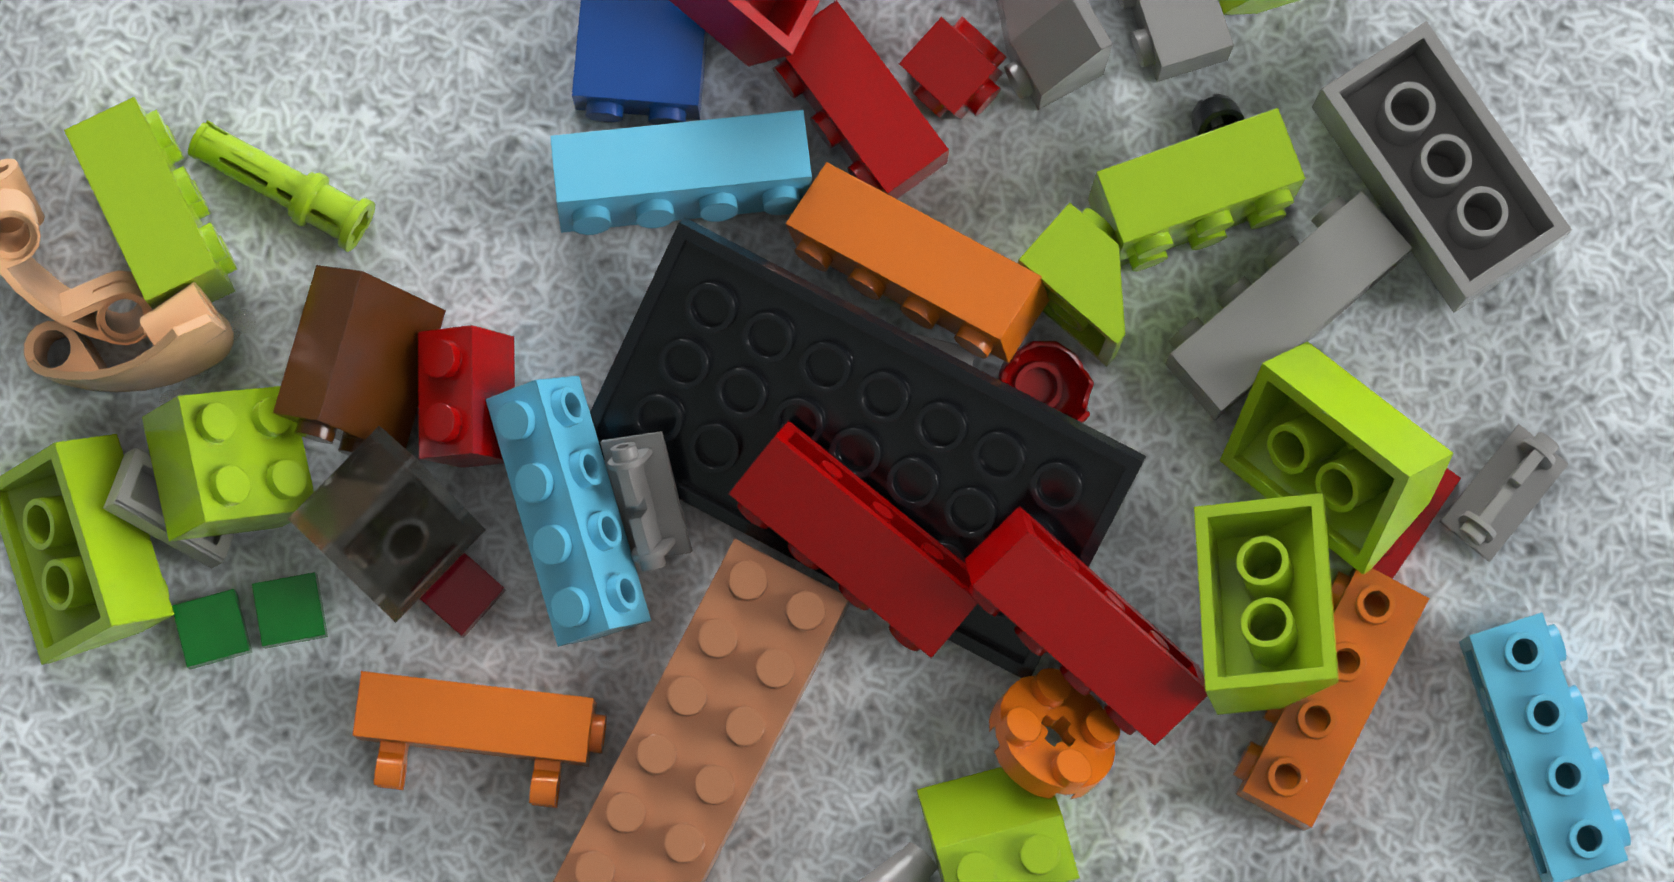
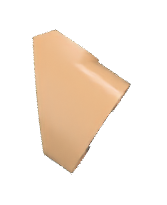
[0,158,152,346]
[24,282,234,392]

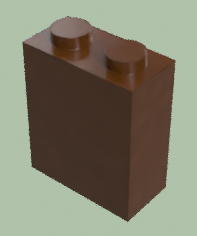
[273,265,446,462]

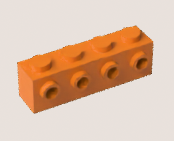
[785,162,1049,363]
[1233,568,1430,831]

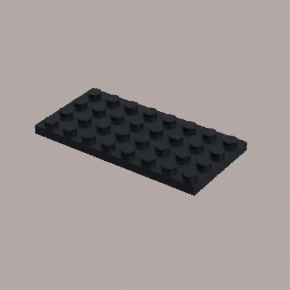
[590,218,1146,678]

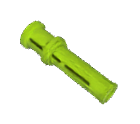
[188,120,376,252]

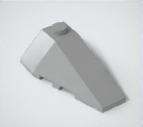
[996,0,1113,110]

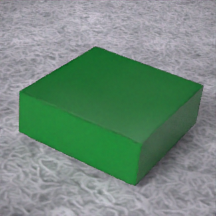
[252,572,328,649]
[172,589,253,670]

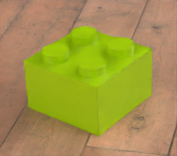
[142,386,318,541]

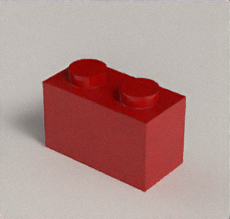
[418,325,515,468]

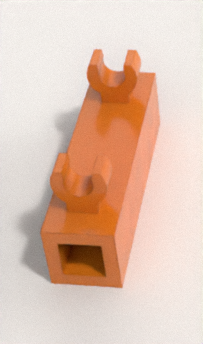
[352,671,607,808]

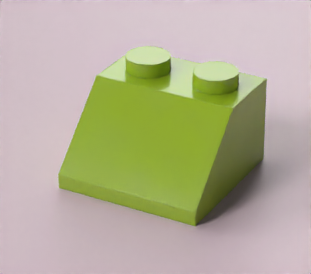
[1018,203,1126,367]
[916,767,1080,882]

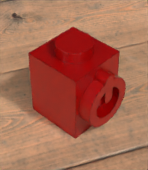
[899,16,1007,119]

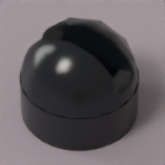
[1192,94,1245,136]

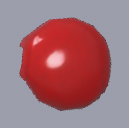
[997,341,1094,423]

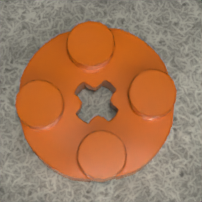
[989,668,1120,799]

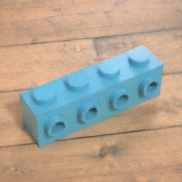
[550,110,812,235]
[485,376,651,647]
[1459,612,1631,882]

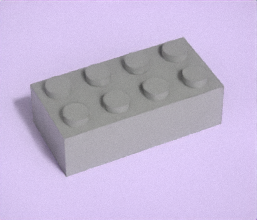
[1312,21,1572,313]

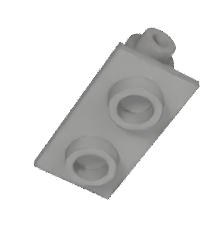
[1439,424,1569,562]
[600,431,693,571]

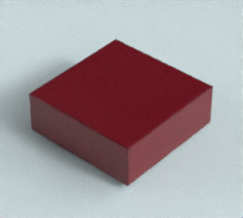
[414,546,506,638]

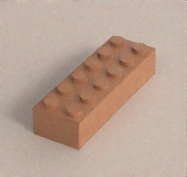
[553,538,849,882]

